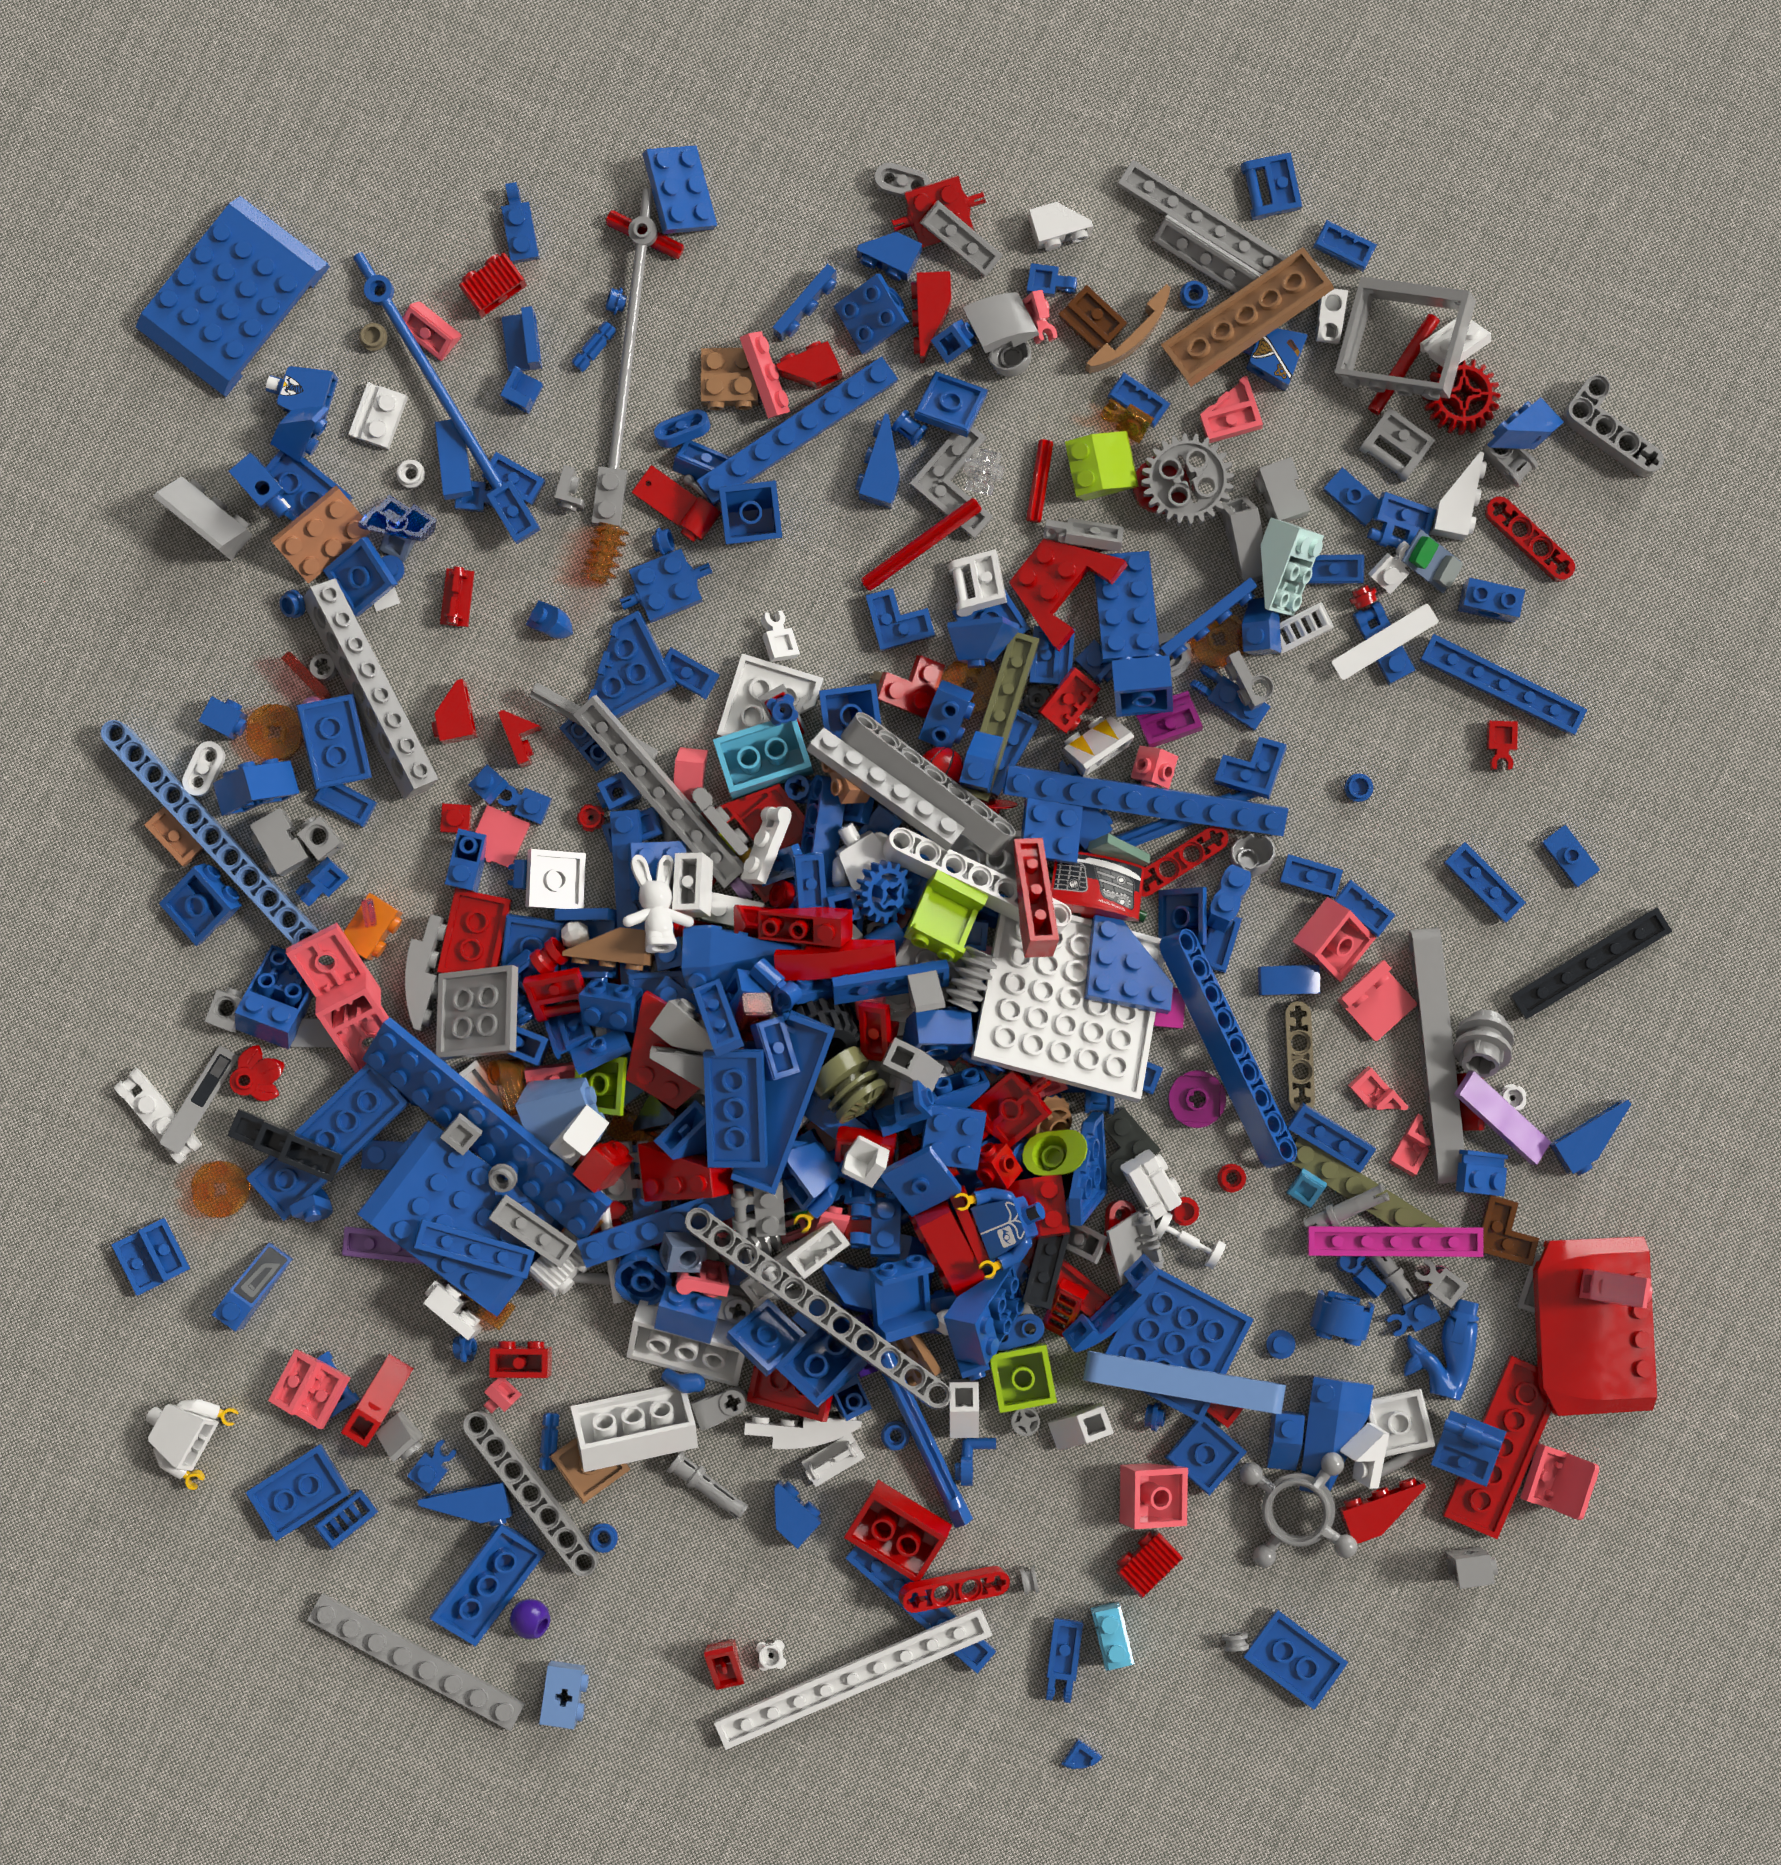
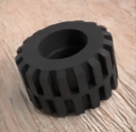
[785,998,861,1067]

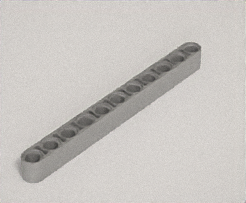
[685,1208,951,1410]

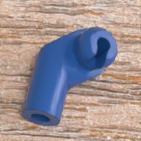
[661,1368,705,1393]

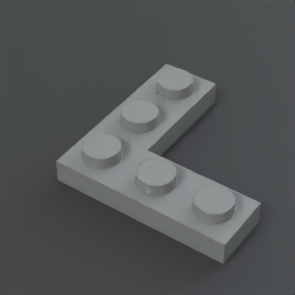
[910,426,993,540]

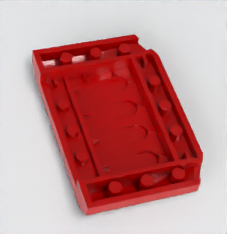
[1533,1236,1657,1416]

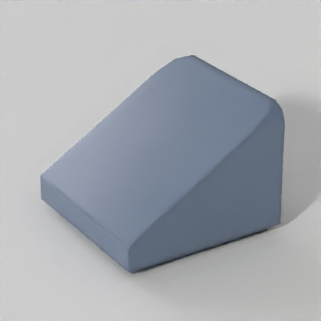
[379,520,419,563]

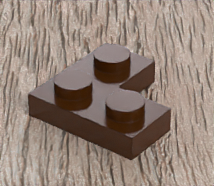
[1480,1195,1539,1266]

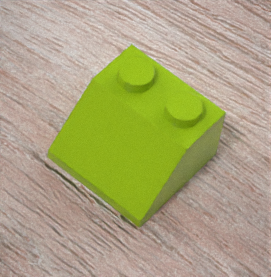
[1065,431,1139,501]
[575,1056,627,1116]

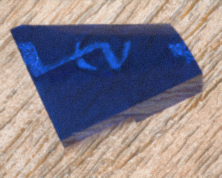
[358,494,437,542]

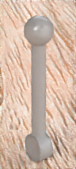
[683,475,721,512]

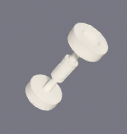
[1155,1212,1226,1269]

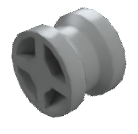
[1010,1407,1040,1436]

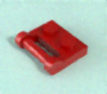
[522,967,586,1022]

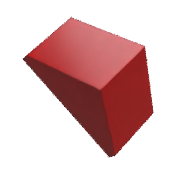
[704,1639,744,1690]

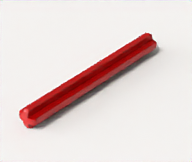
[861,498,982,591]

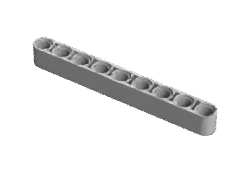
[1408,927,1465,1184]

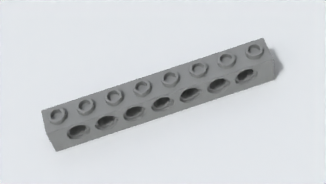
[303,578,438,800]

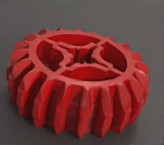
[1423,359,1501,435]

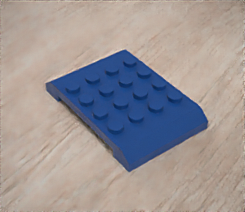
[135,196,330,398]
[357,1120,564,1317]

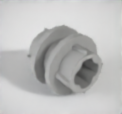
[1454,1009,1514,1078]

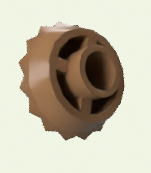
[1025,1095,1072,1139]

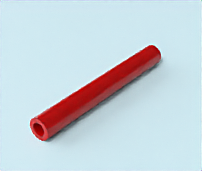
[1368,314,1440,415]

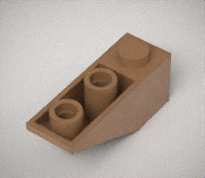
[562,927,654,971]

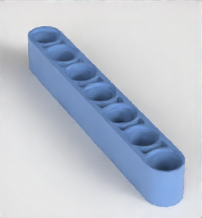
[1083,1351,1286,1414]

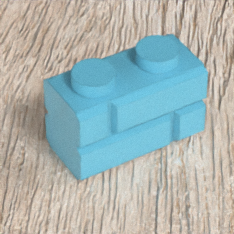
[1090,1602,1134,1671]

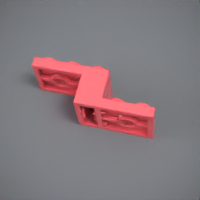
[286,923,389,1073]

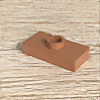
[144,806,204,867]

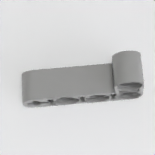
[1563,374,1664,478]

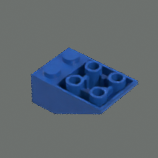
[235,945,325,1050]
[944,1265,1024,1366]

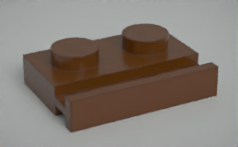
[1058,285,1128,353]

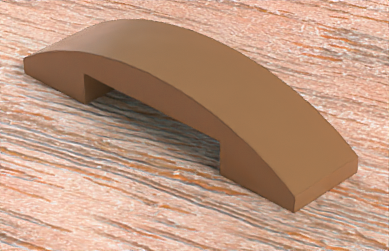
[1085,284,1171,374]

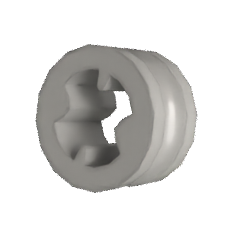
[310,654,337,681]
[1020,1567,1039,1595]
[1222,1632,1249,1652]

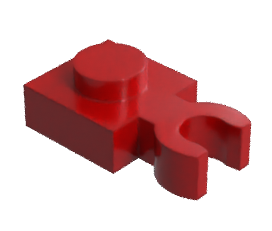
[1487,720,1518,771]

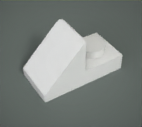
[549,1104,609,1167]
[1340,1423,1389,1489]

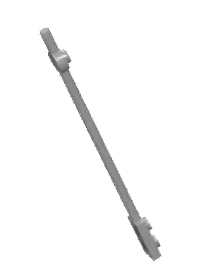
[592,188,658,527]

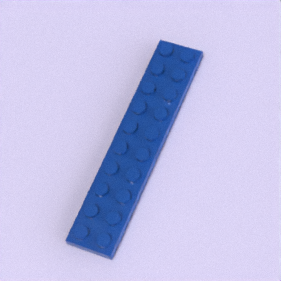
[362,1017,613,1239]

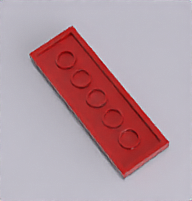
[1442,1355,1552,1539]

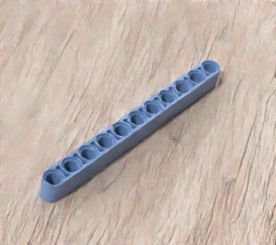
[101,720,319,945]

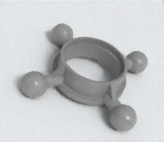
[1240,1452,1358,1568]

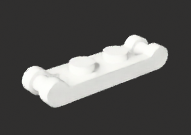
[114,1068,202,1164]

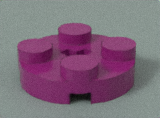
[1168,1070,1226,1128]

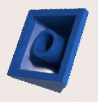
[1158,887,1207,947]

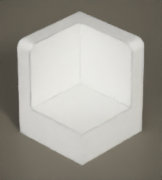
[841,1136,890,1188]

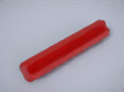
[605,210,684,259]
[1026,439,1053,523]

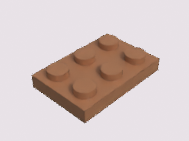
[271,486,374,584]

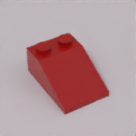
[975,1175,1070,1241]

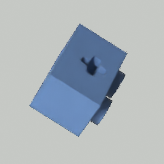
[539,1661,589,1729]

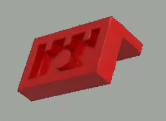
[1038,667,1101,734]

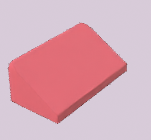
[402,301,462,361]

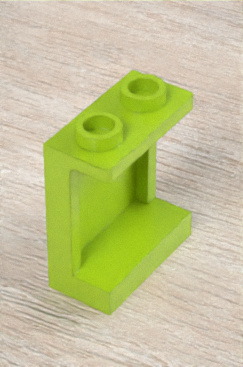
[904,869,988,963]

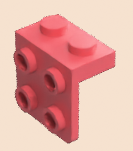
[1520,1443,1599,1520]

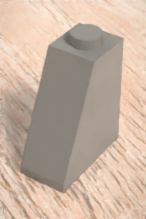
[1221,496,1264,582]

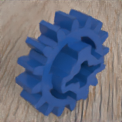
[854,860,914,924]

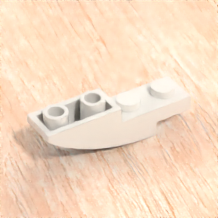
[744,1413,862,1449]

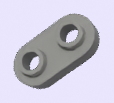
[875,163,930,198]

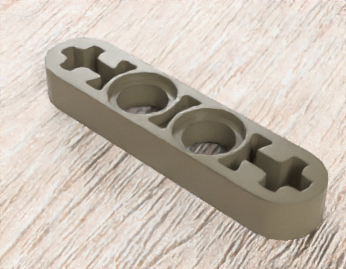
[1284,1001,1315,1112]

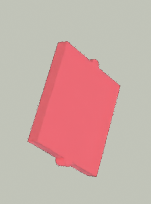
[475,805,531,868]

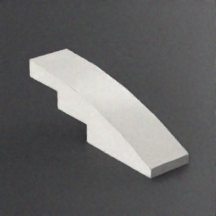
[740,1221,850,1307]

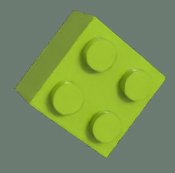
[990,1342,1057,1413]

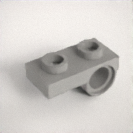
[1224,651,1274,711]

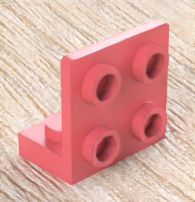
[1337,960,1417,1041]

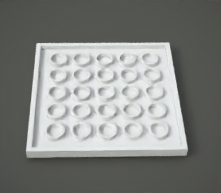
[971,897,1164,1103]

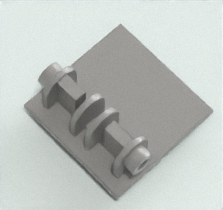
[1106,1208,1164,1285]

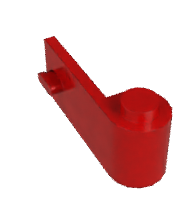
[632,465,721,543]

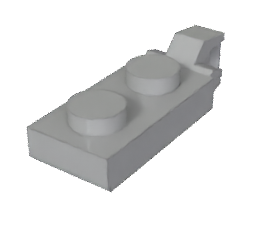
[1043,518,1124,552]

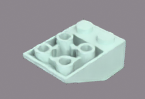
[1261,517,1324,616]

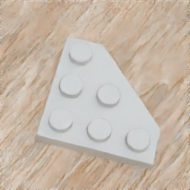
[717,654,824,737]

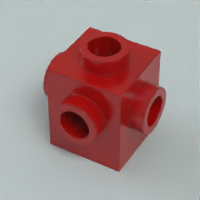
[975,1143,1023,1189]

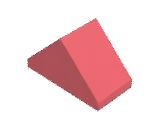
[674,747,708,803]

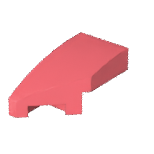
[1347,1066,1409,1110]
[1388,1113,1431,1177]

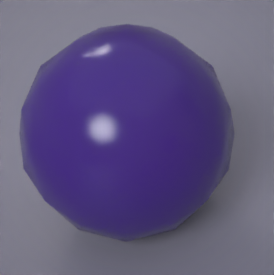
[510,1598,551,1640]

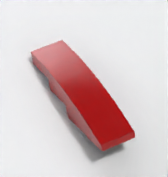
[774,939,897,981]

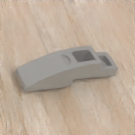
[405,914,447,1031]

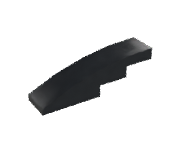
[227,1109,343,1182]

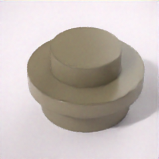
[359,323,388,352]

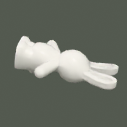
[623,855,694,953]

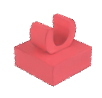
[484,1378,522,1414]

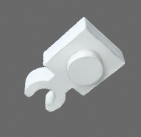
[1368,541,1410,594]
[761,611,800,662]

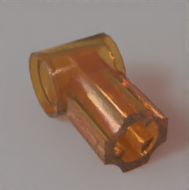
[487,1058,525,1116]

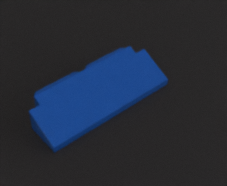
[730,1010,835,1195]

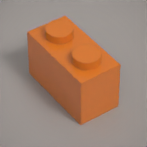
[344,892,403,961]

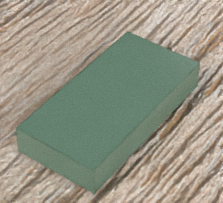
[1088,833,1150,866]

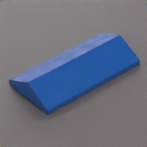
[429,1523,545,1647]

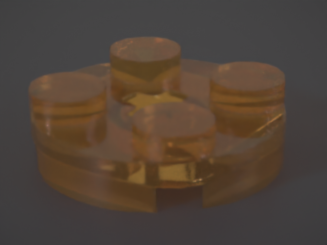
[1190,613,1244,669]
[941,659,997,714]
[246,704,304,761]
[191,1161,251,1218]

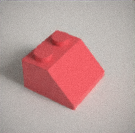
[1292,897,1376,983]
[1119,1463,1188,1529]

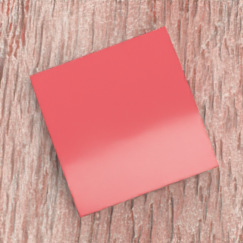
[268,1349,351,1429]

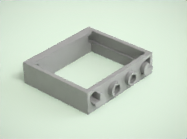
[1334,276,1476,400]

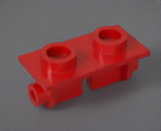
[440,566,475,627]

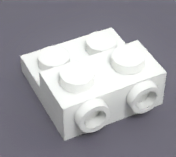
[423,1279,483,1340]

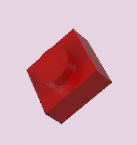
[440,803,472,834]

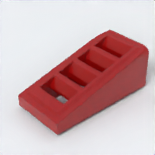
[1043,1278,1089,1338]

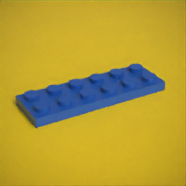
[246,1064,411,1221]

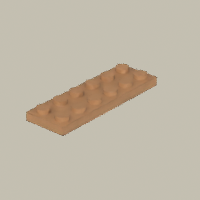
[1161,247,1334,387]

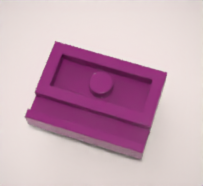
[1136,691,1203,747]

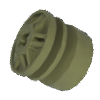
[813,1046,888,1124]

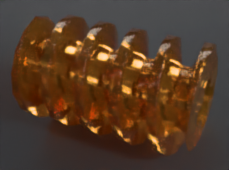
[580,522,630,586]

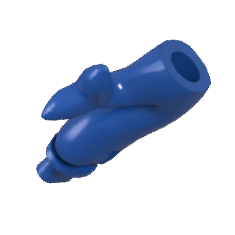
[1404,1299,1479,1401]

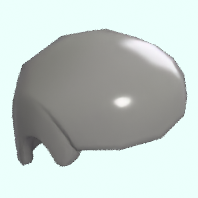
[988,341,1031,377]
[1230,833,1275,877]

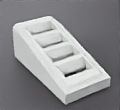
[1280,602,1334,655]

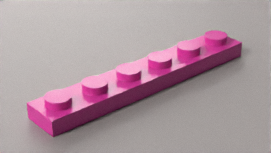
[1307,1226,1483,1257]

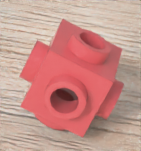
[1130,745,1178,789]

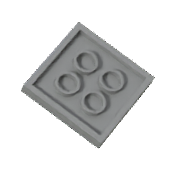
[436,965,518,1060]

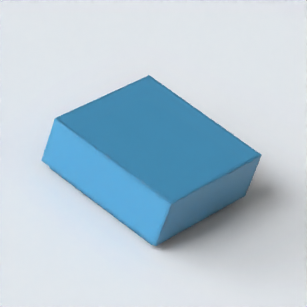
[1286,1168,1327,1208]

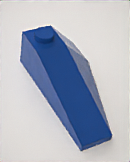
[681,925,802,994]
[1299,1375,1374,1493]

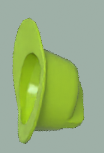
[1022,1129,1088,1176]

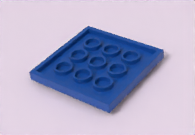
[1104,1267,1254,1423]

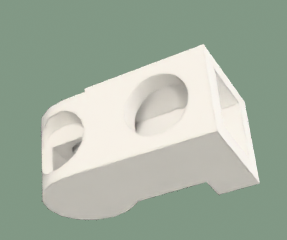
[1315,289,1348,344]

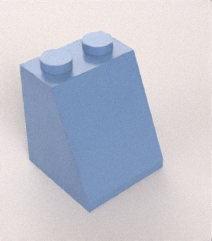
[515,1077,605,1148]

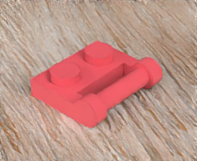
[676,1259,730,1298]

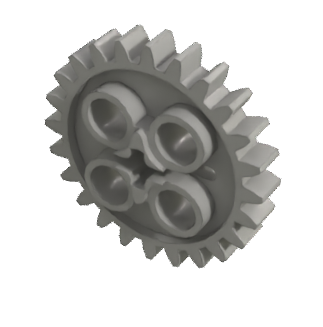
[1141,433,1234,527]

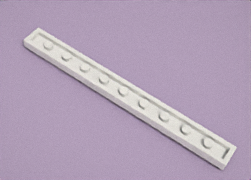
[714,1607,992,1750]

